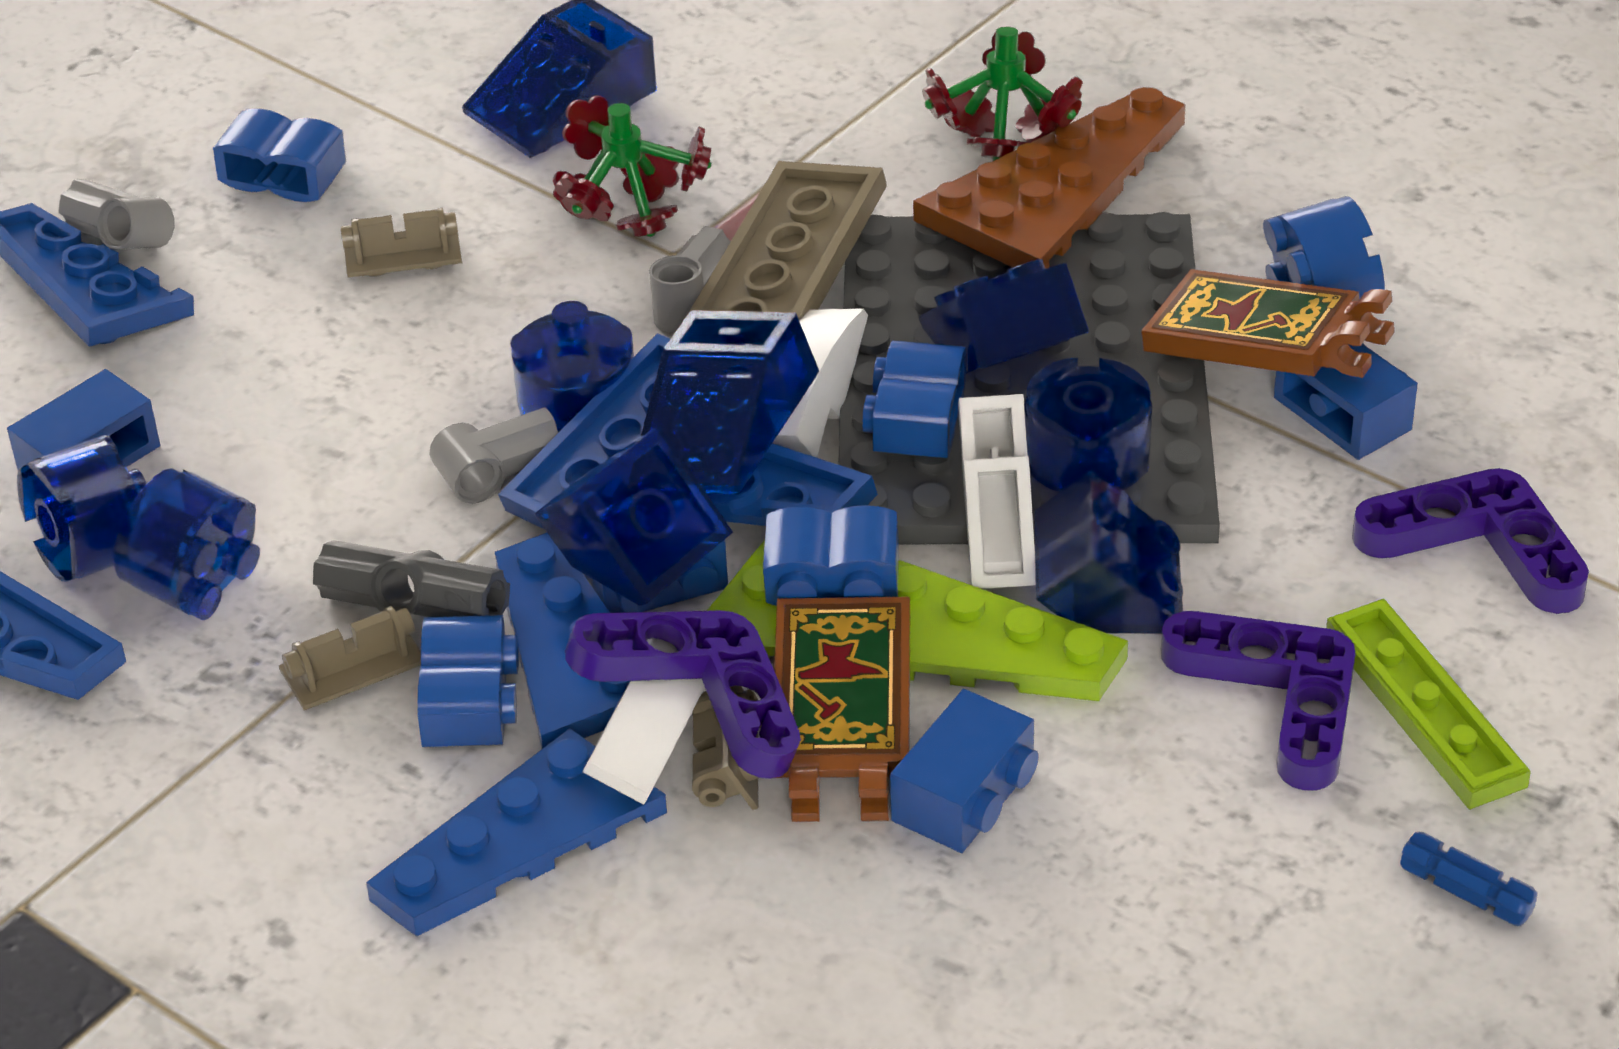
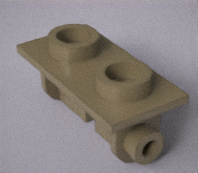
[340,207,462,278]
[279,606,421,711]
[692,686,762,810]

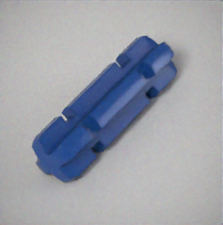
[1400,832,1538,926]

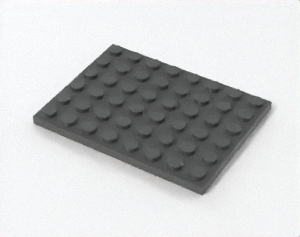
[838,212,1220,545]

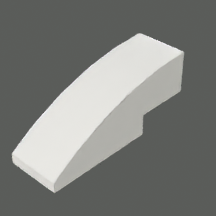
[742,309,868,457]
[958,394,1037,589]
[583,638,705,805]

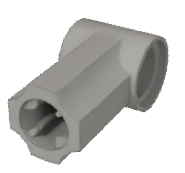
[58,179,174,249]
[649,226,731,333]
[429,407,558,504]

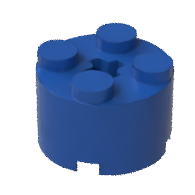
[1263,196,1385,299]

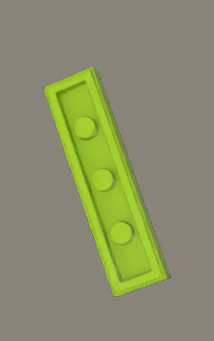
[1326,598,1531,810]

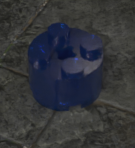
[510,301,634,433]
[1024,358,1153,507]
[17,435,153,582]
[114,468,260,620]

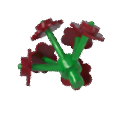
[922,27,1083,161]
[553,95,712,237]

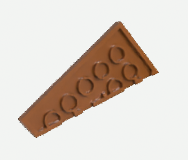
[913,87,1185,280]

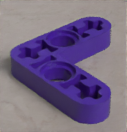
[1352,468,1589,614]
[565,610,801,779]
[1161,611,1355,791]

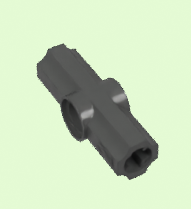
[313,541,510,617]

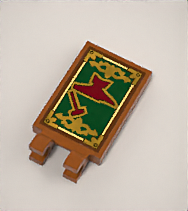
[1141,269,1395,378]
[774,597,911,822]

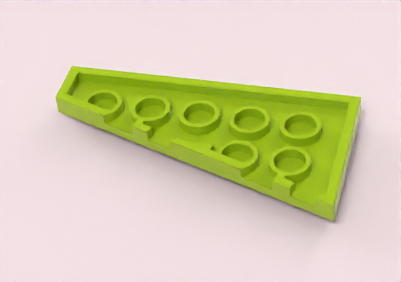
[707,539,1128,701]

